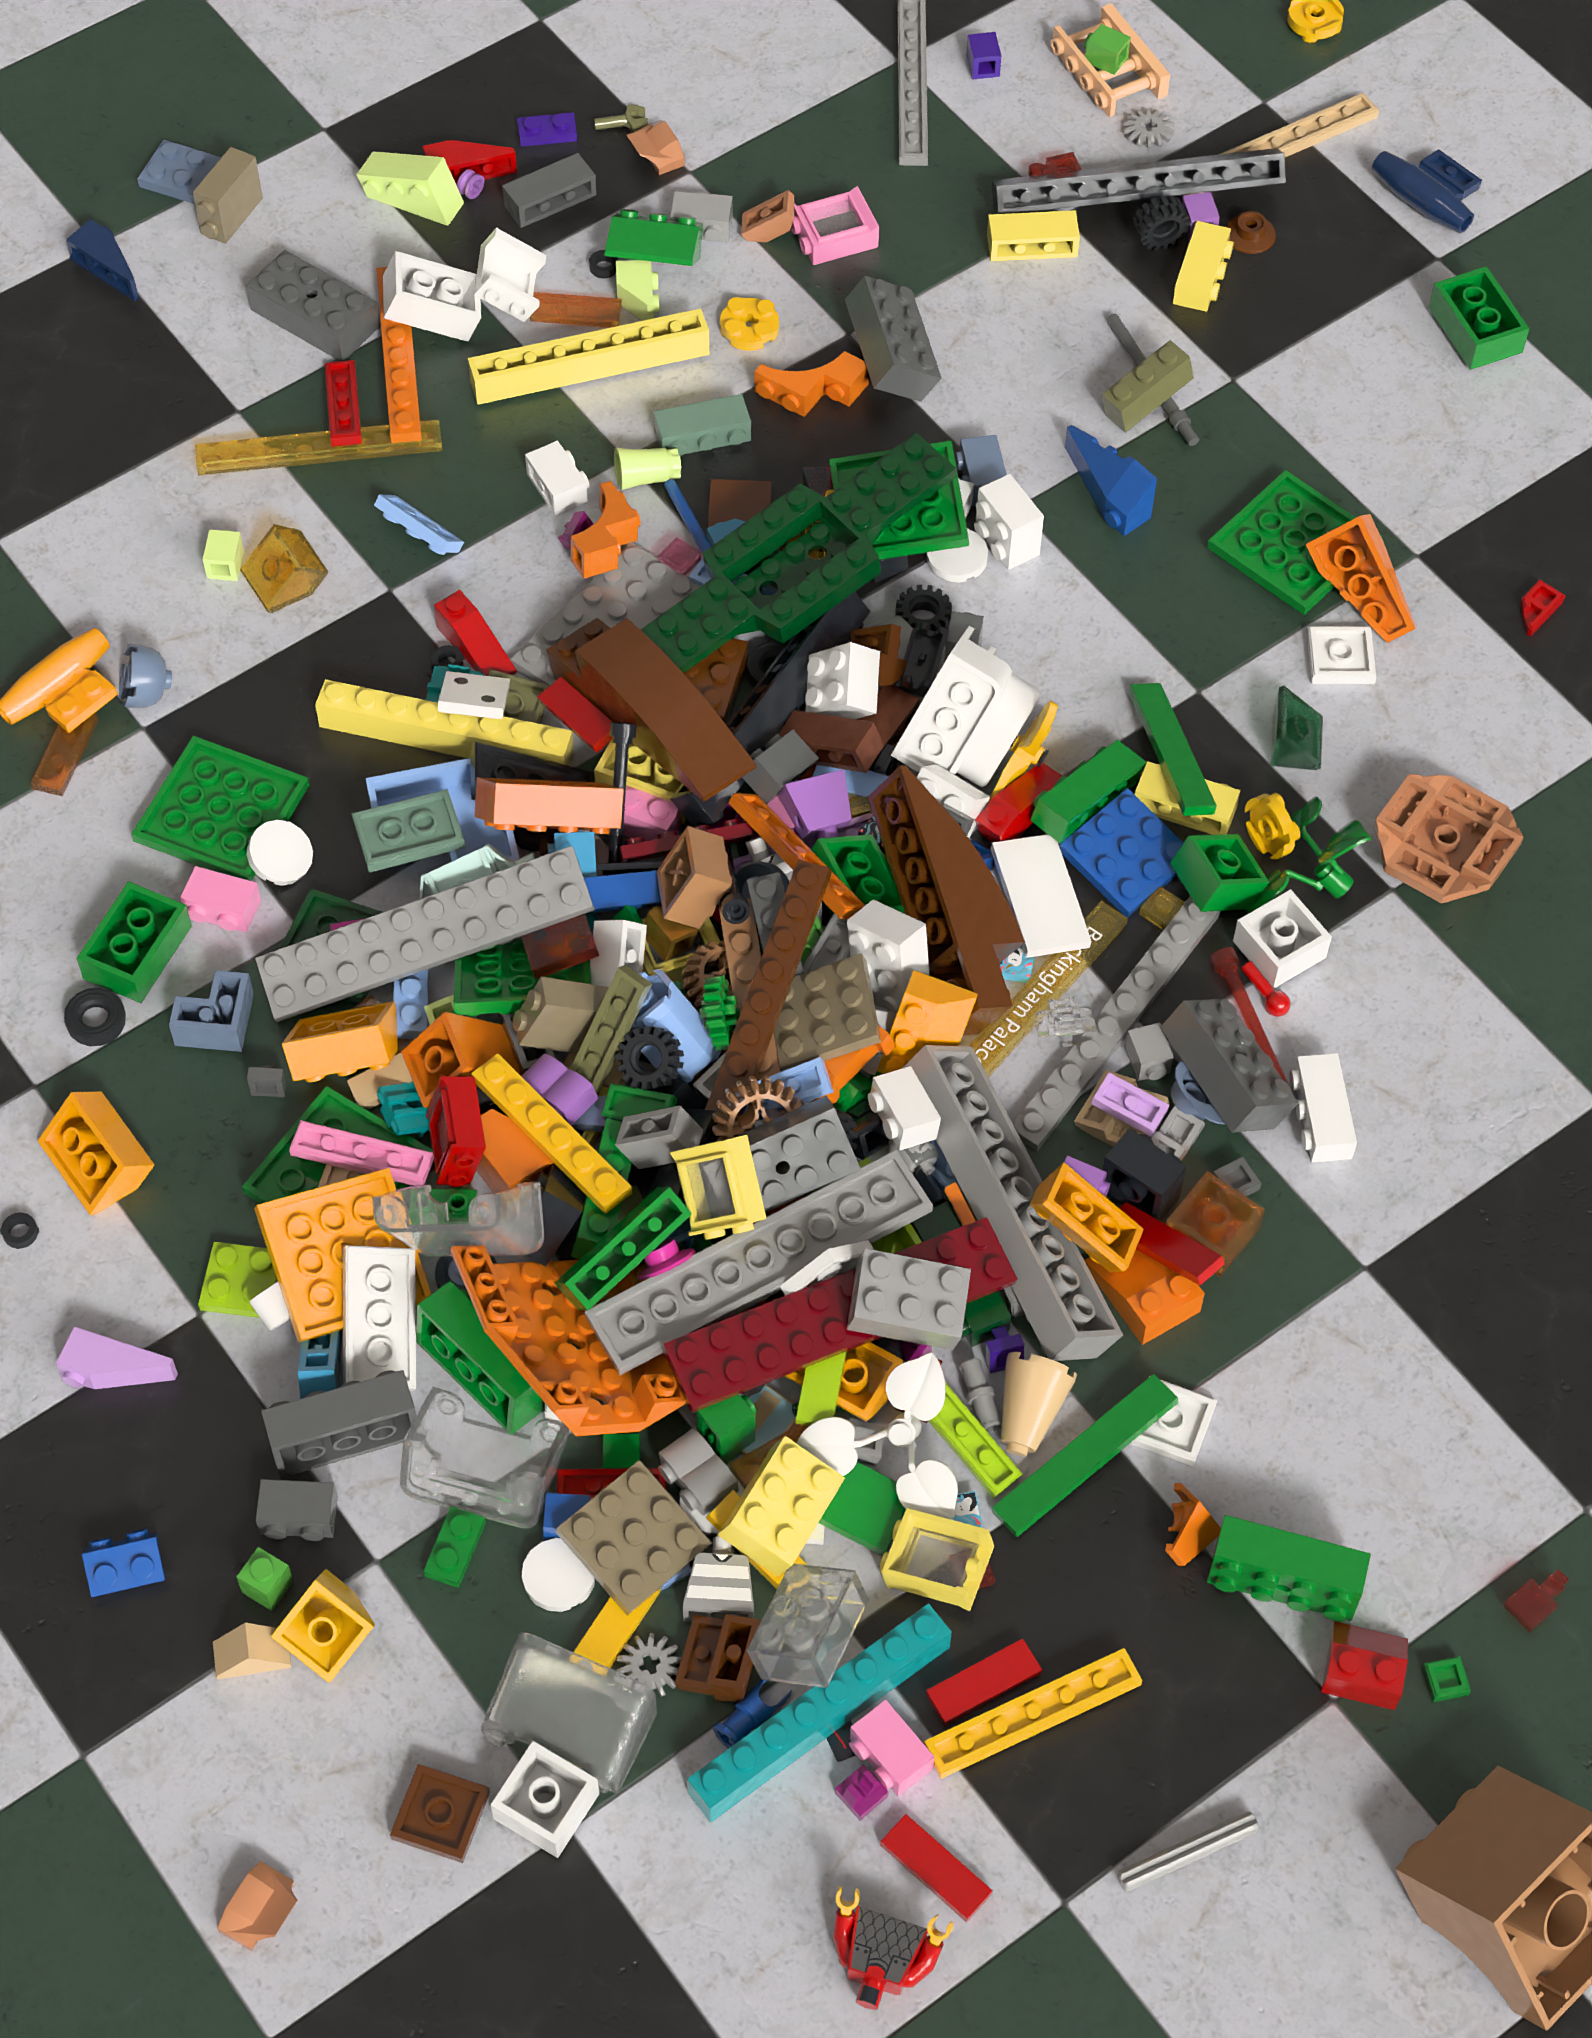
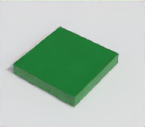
[818,1462,906,1556]

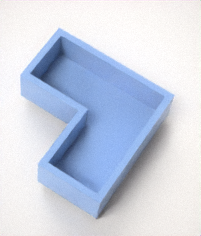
[365,758,519,884]

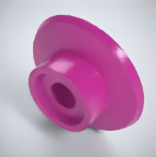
[638,1238,696,1280]

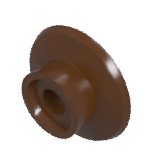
[1225,211,1276,254]

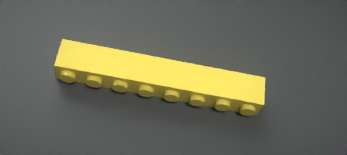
[468,309,710,405]
[315,679,574,766]

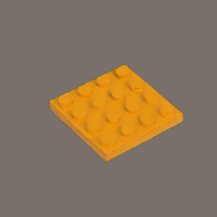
[254,1168,431,1343]

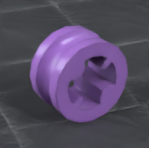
[457,169,485,199]

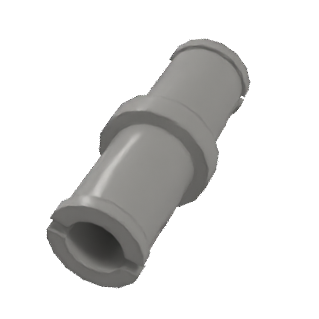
[959,1358,1002,1433]

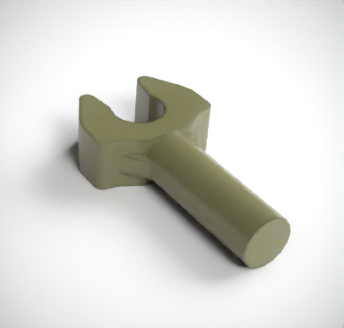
[594,105,648,133]

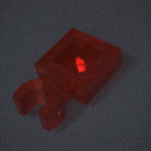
[1028,152,1082,176]

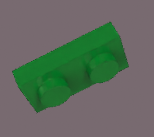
[423,1506,486,1588]

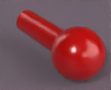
[1241,961,1291,1017]

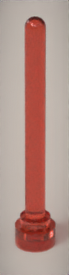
[1210,947,1288,1083]

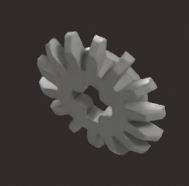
[1123,108,1174,148]
[616,1633,682,1699]

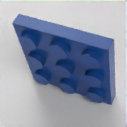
[1059,788,1183,918]

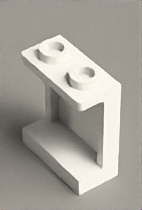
[474,228,546,322]

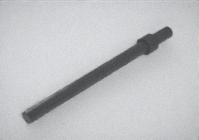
[1107,314,1199,446]

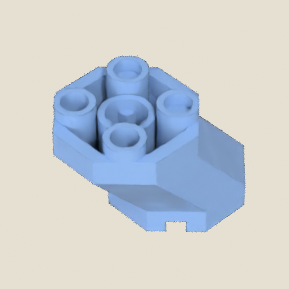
[629,969,721,1084]

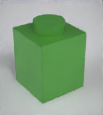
[1084,24,1131,75]
[236,1547,294,1611]

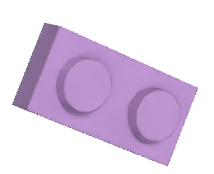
[1091,1072,1169,1137]

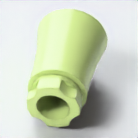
[614,448,681,491]

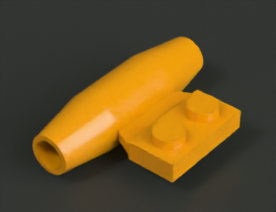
[0,627,118,733]

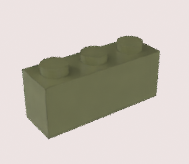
[1101,340,1194,433]

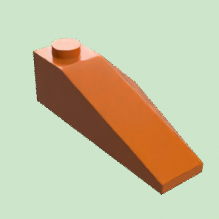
[1306,514,1417,643]

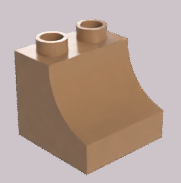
[1395,1766,1592,2031]

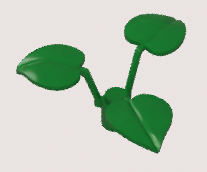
[1247,796,1371,914]

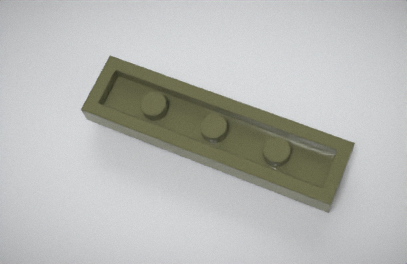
[570,964,652,1095]

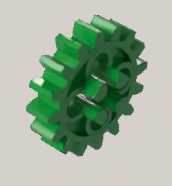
[700,975,741,1051]

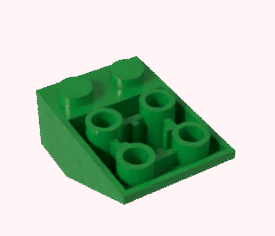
[693,1394,757,1465]

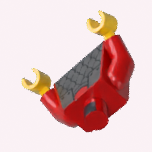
[833,1885,954,2010]

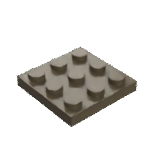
[774,953,881,1071]
[555,1460,712,1616]

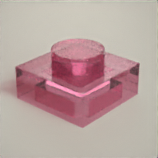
[657,537,701,575]

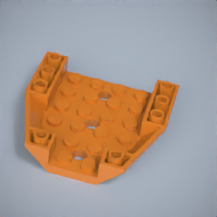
[450,1245,686,1436]

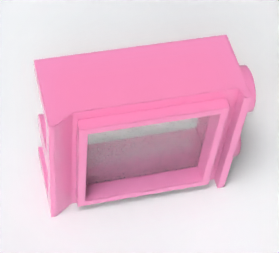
[791,186,879,265]

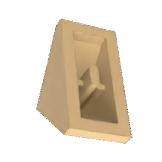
[213,1623,292,1680]

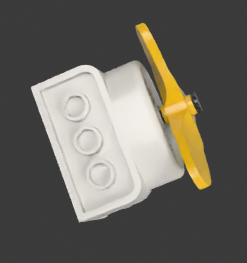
[891,626,1058,806]

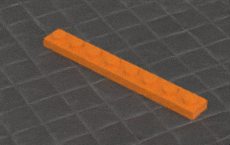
[376,267,422,443]

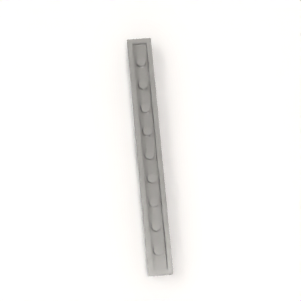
[1013,896,1220,1152]

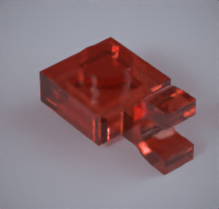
[1503,1569,1569,1633]

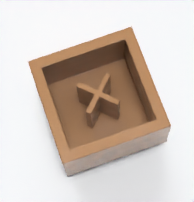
[656,826,732,929]

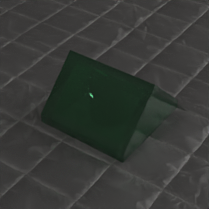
[1270,685,1323,770]

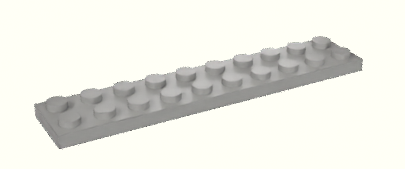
[255,846,595,1022]
[584,1150,933,1375]

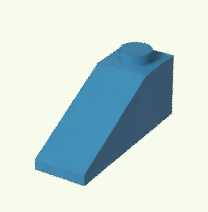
[297,1330,341,1399]

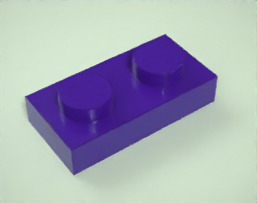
[517,112,577,147]

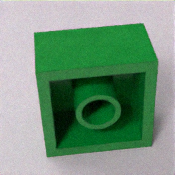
[1170,834,1270,912]

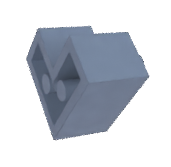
[169,970,254,1052]

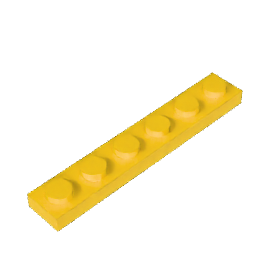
[471,1054,632,1214]
[924,1648,1142,1779]

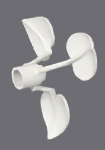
[797,1352,958,1520]

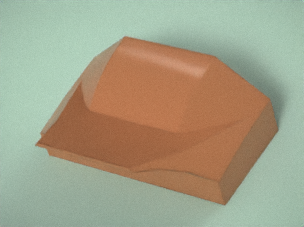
[626,120,685,175]
[741,190,794,242]
[217,1861,298,1951]

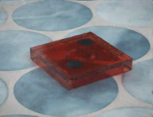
[521,914,600,979]

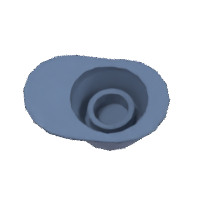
[1171,1061,1226,1125]

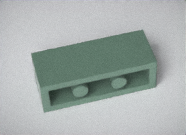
[654,394,751,456]

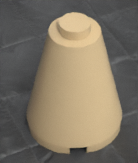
[1001,1352,1077,1457]

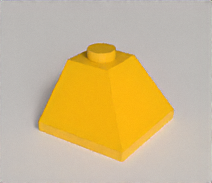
[271,1569,375,1683]

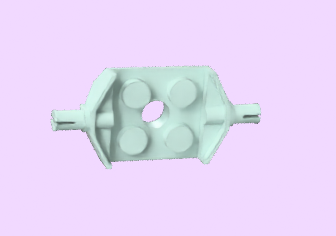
[420,843,535,899]

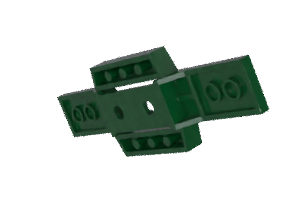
[641,432,957,673]

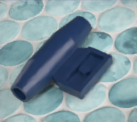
[1371,149,1482,234]

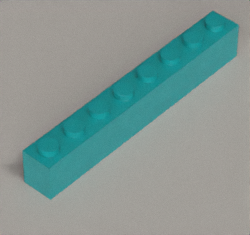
[687,1603,952,1823]

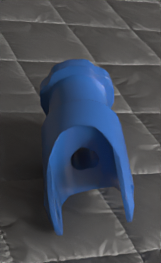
[713,1671,792,1749]

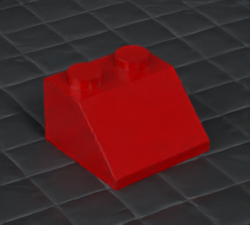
[1321,1621,1408,1710]

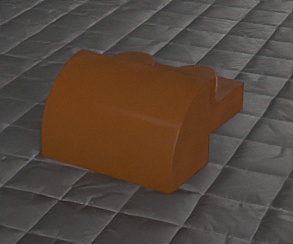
[849,624,907,687]
[675,1614,763,1702]

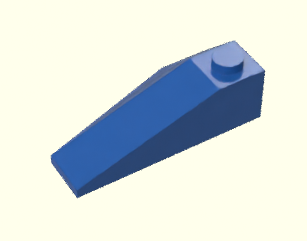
[1065,425,1157,536]

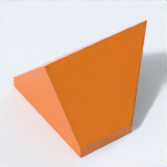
[1165,1483,1221,1566]

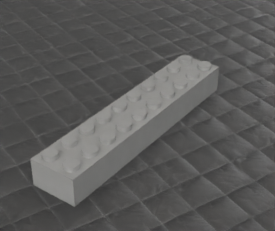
[903,1045,1123,1361]

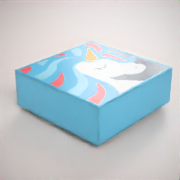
[1000,947,1035,984]
[952,1491,982,1528]

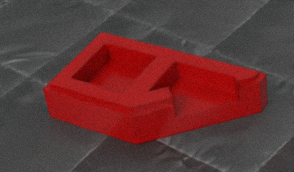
[1520,579,1565,637]

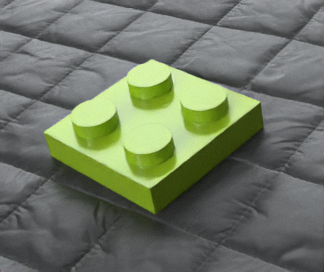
[198,1242,278,1318]

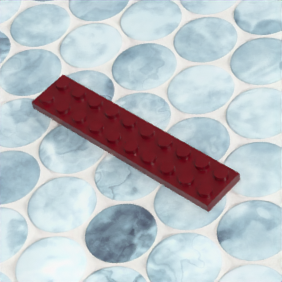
[662,1217,1018,1413]

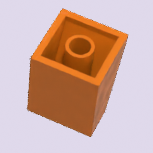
[401,1012,522,1108]
[476,1109,556,1219]

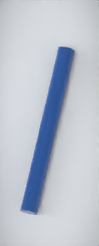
[664,479,711,553]

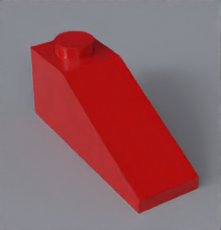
[423,140,517,186]
[434,590,517,676]
[975,762,1063,843]

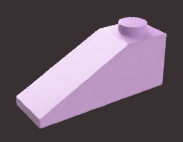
[56,1327,178,1389]

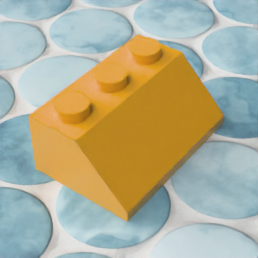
[877,970,978,1074]
[282,1001,398,1082]
[38,1091,155,1215]
[1029,1162,1144,1272]
[785,1342,903,1422]

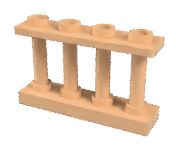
[1051,3,1170,117]

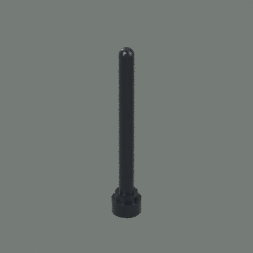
[608,722,637,864]
[721,841,750,924]

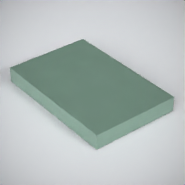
[352,789,465,872]

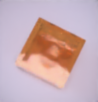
[1166,1171,1265,1278]

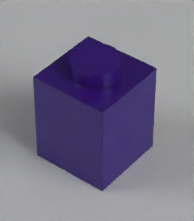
[966,32,1002,80]

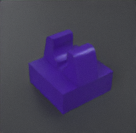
[986,1326,1024,1374]

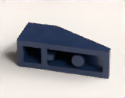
[66,219,139,301]

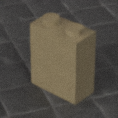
[193,147,263,244]
[513,977,609,1053]

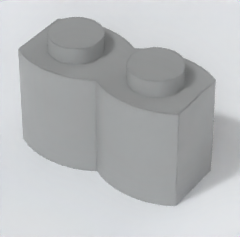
[658,1428,739,1516]

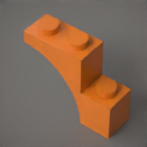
[754,351,869,417]
[571,481,641,579]

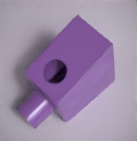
[779,769,851,840]

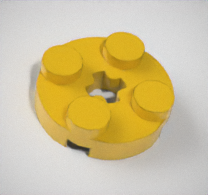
[1287,0,1344,43]
[720,297,779,351]
[1245,793,1300,859]

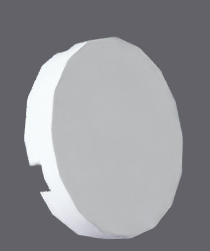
[926,528,988,583]
[246,820,313,886]
[521,1538,595,1612]

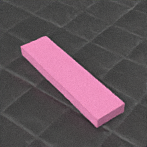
[289,1120,434,1188]

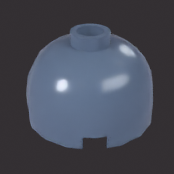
[119,644,172,708]

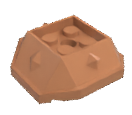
[1374,774,1524,904]

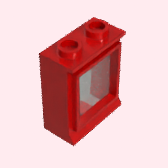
[426,1076,486,1187]

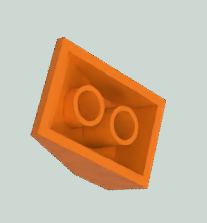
[1084,1250,1205,1345]

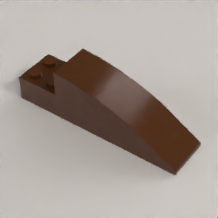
[546,618,756,802]
[868,765,1025,1036]

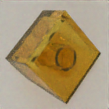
[240,524,329,613]

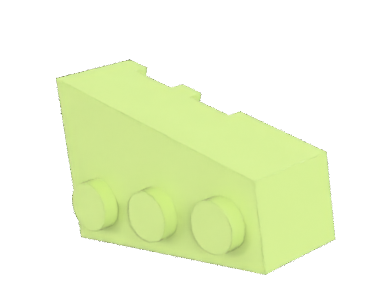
[356,152,464,226]

